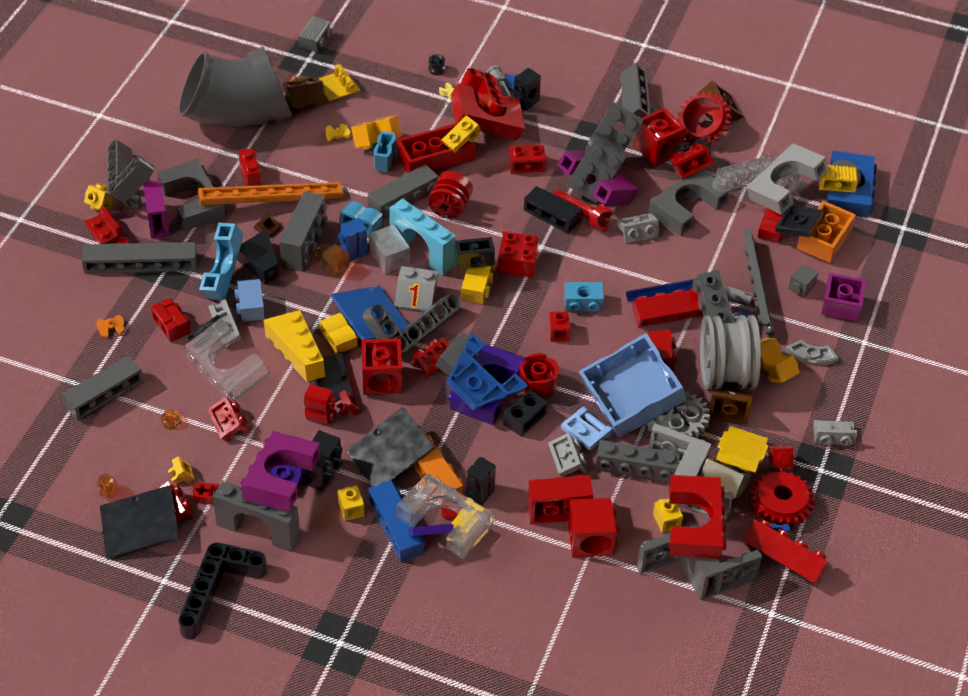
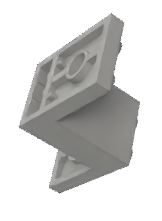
[649,423,734,522]

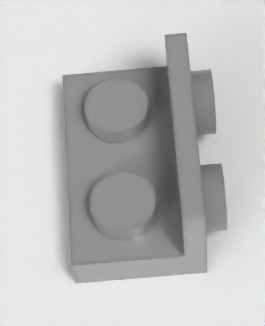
[617,213,659,243]
[813,420,857,446]
[548,433,588,477]

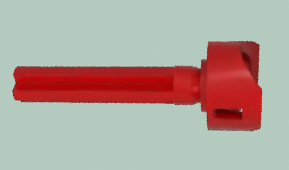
[553,189,615,232]

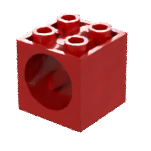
[634,108,686,166]
[361,338,402,395]
[567,498,619,558]

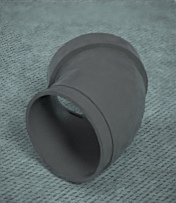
[179,47,293,128]

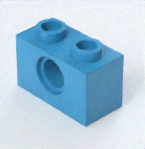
[564,282,604,312]

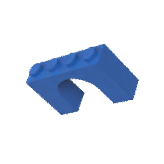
[826,150,877,218]

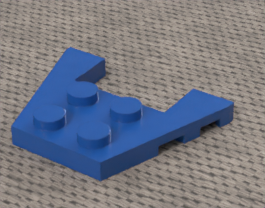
[446,333,528,411]

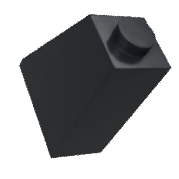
[237,230,279,284]

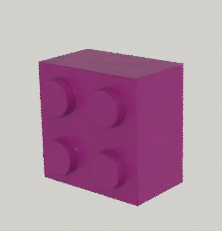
[821,273,866,322]

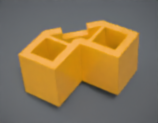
[351,116,402,150]
[760,338,800,383]

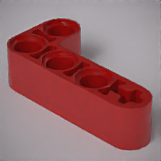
[460,68,506,117]

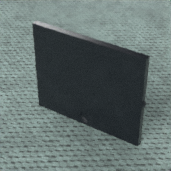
[346,407,435,487]
[100,485,179,560]

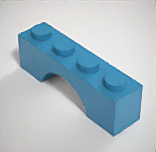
[199,223,244,300]

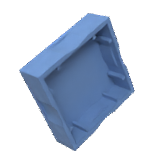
[579,333,687,438]

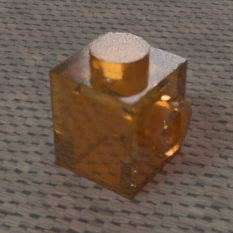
[322,244,349,278]

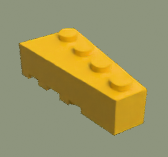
[263,310,325,382]

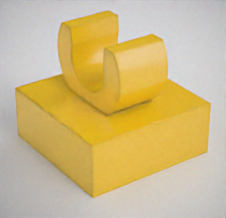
[168,456,195,484]

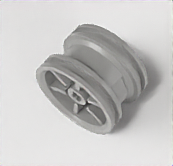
[700,315,761,390]

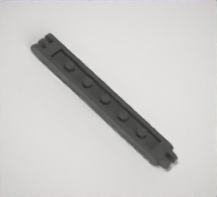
[743,228,774,338]

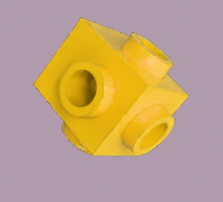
[84,183,115,211]

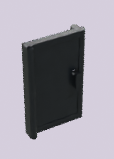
[314,352,355,403]

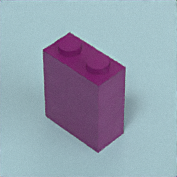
[143,180,169,239]

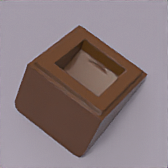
[253,213,281,237]

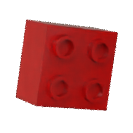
[497,231,540,278]

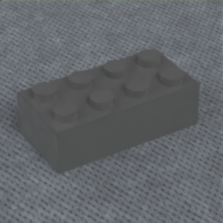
[280,191,328,272]

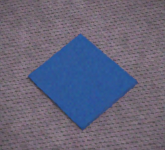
[331,285,409,340]

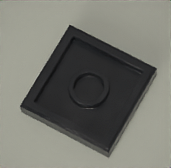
[775,206,824,237]

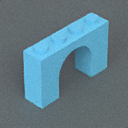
[390,198,456,276]

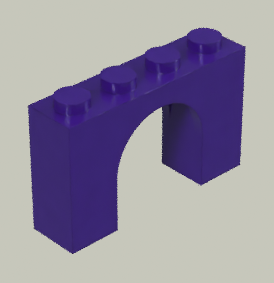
[448,344,525,425]

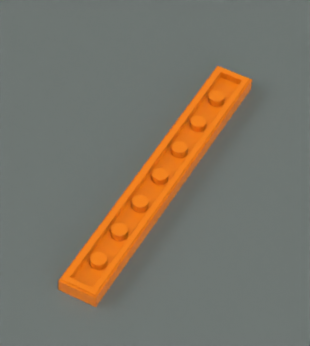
[198,182,344,205]

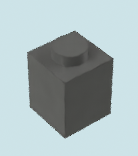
[788,264,818,297]

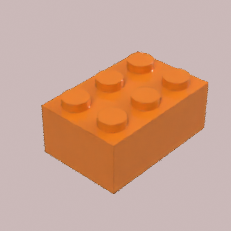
[797,201,856,263]

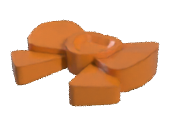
[96,315,125,339]

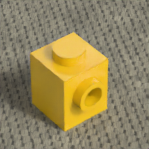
[338,485,364,521]
[653,499,683,533]

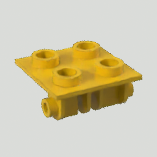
[318,64,360,102]

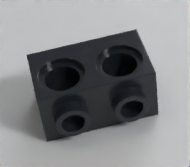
[503,390,548,437]

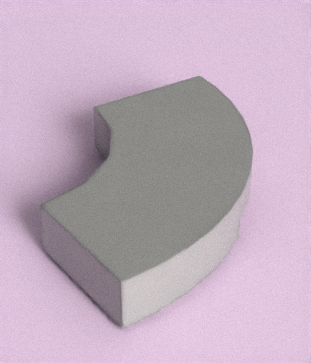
[785,340,839,366]

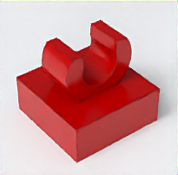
[335,390,361,416]

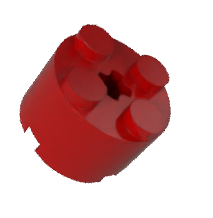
[519,353,559,398]

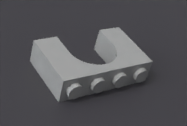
[746,143,829,215]

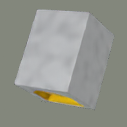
[369,225,410,274]

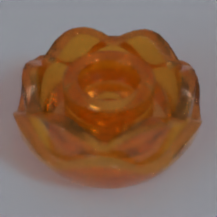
[97,473,117,499]

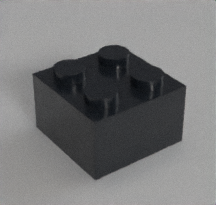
[301,430,343,492]

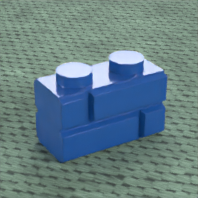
[338,218,368,262]

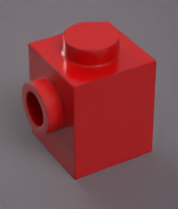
[548,311,570,342]
[768,445,794,472]

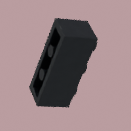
[523,186,581,234]

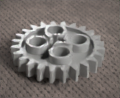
[646,391,710,439]

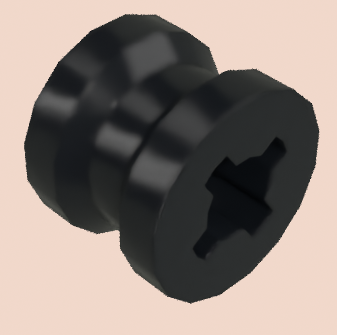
[429,54,445,75]

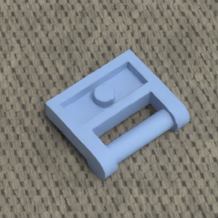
[561,407,614,451]

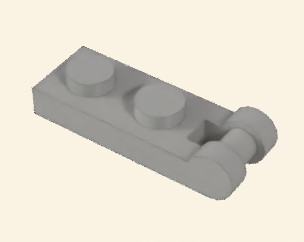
[208,299,242,347]

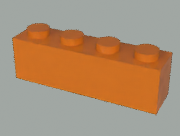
[413,429,464,506]

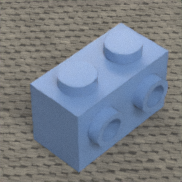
[234,279,265,322]

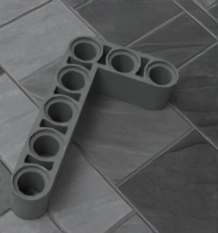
[107,139,155,203]
[363,294,461,353]

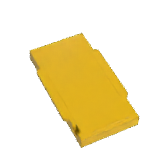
[716,426,768,472]

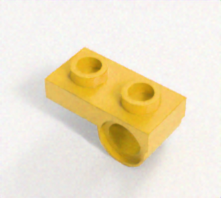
[442,116,480,153]

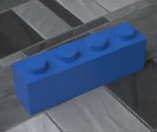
[369,481,426,562]

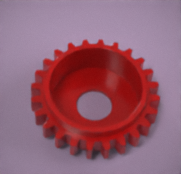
[677,91,732,145]
[749,470,815,526]

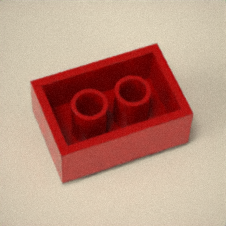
[527,475,594,524]

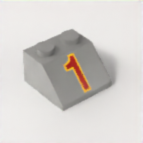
[394,266,438,312]

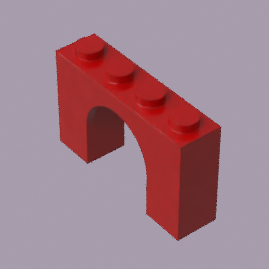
[450,83,525,140]
[669,475,727,559]

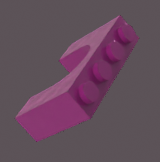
[557,150,638,206]
[239,431,319,512]

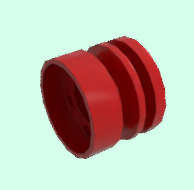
[428,171,473,219]

